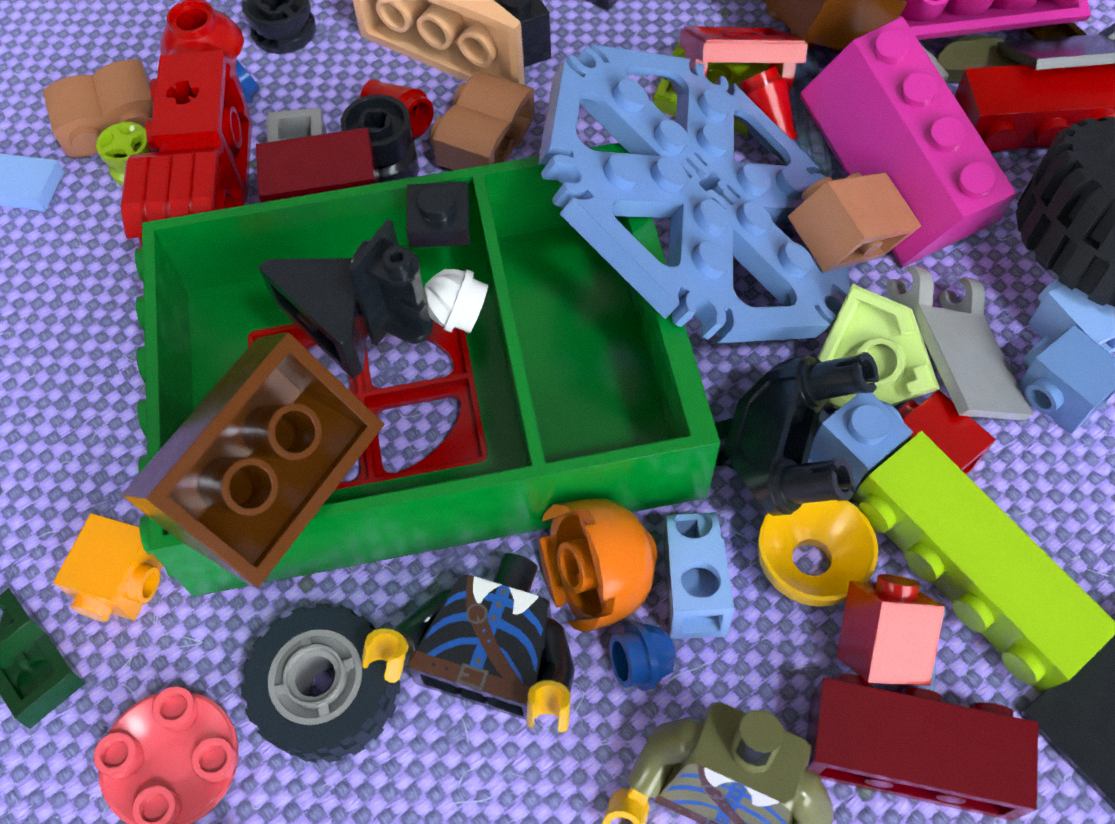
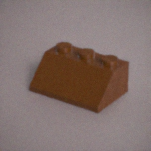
[121,332,385,588]

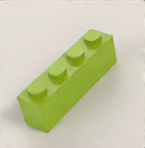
[851,430,1115,693]

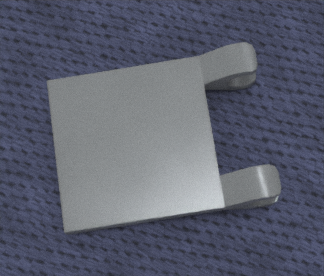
[886,265,1034,421]

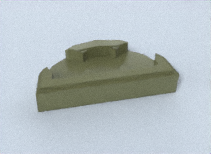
[937,35,1024,83]

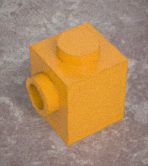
[53,513,163,622]

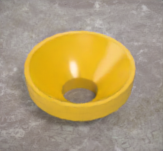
[758,500,878,607]

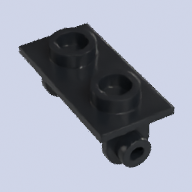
[348,219,433,346]

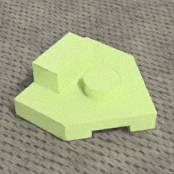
[817,284,940,410]

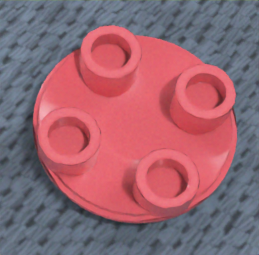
[94,686,239,824]

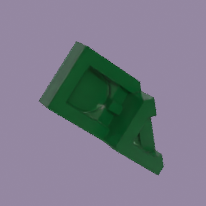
[0,588,86,729]

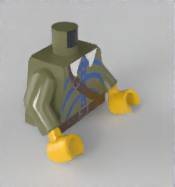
[602,702,834,824]

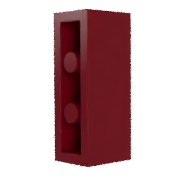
[806,673,1038,821]

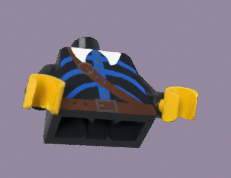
[361,553,575,732]

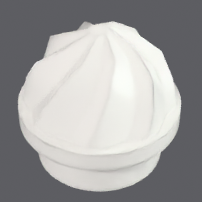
[423,269,488,333]

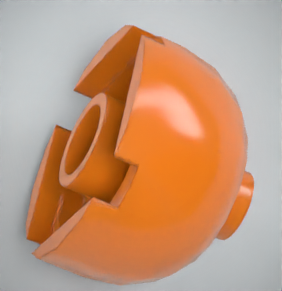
[539,498,657,633]

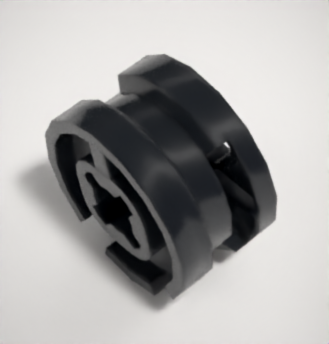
[242,0,317,54]

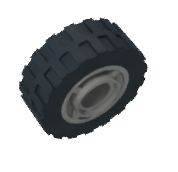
[241,604,400,763]

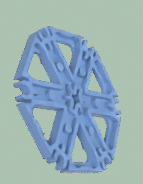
[538,44,850,343]

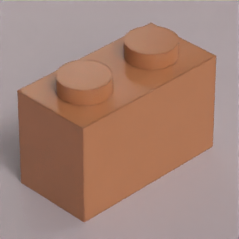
[787,172,922,273]

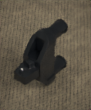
[715,352,879,516]

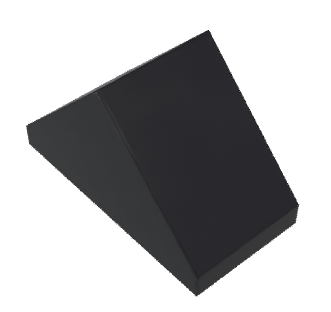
[258,258,367,379]

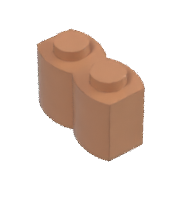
[43,59,154,158]
[430,71,535,170]

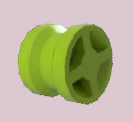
[96,122,153,187]

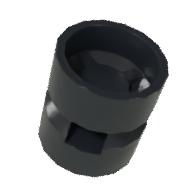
[340,94,420,182]

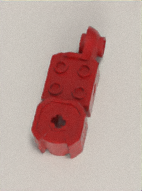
[120,0,252,247]

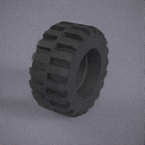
[1016,117,1115,307]

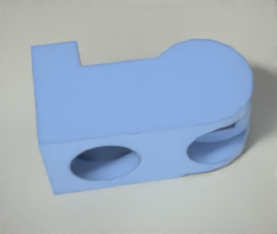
[664,512,734,639]

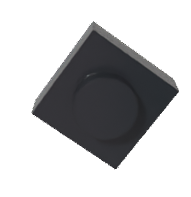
[406,181,470,248]

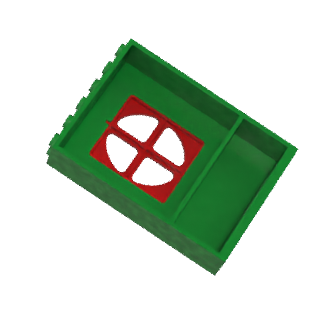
[135,143,720,597]

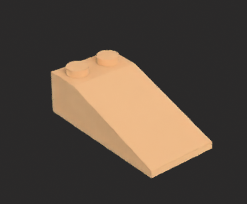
[353,0,525,85]

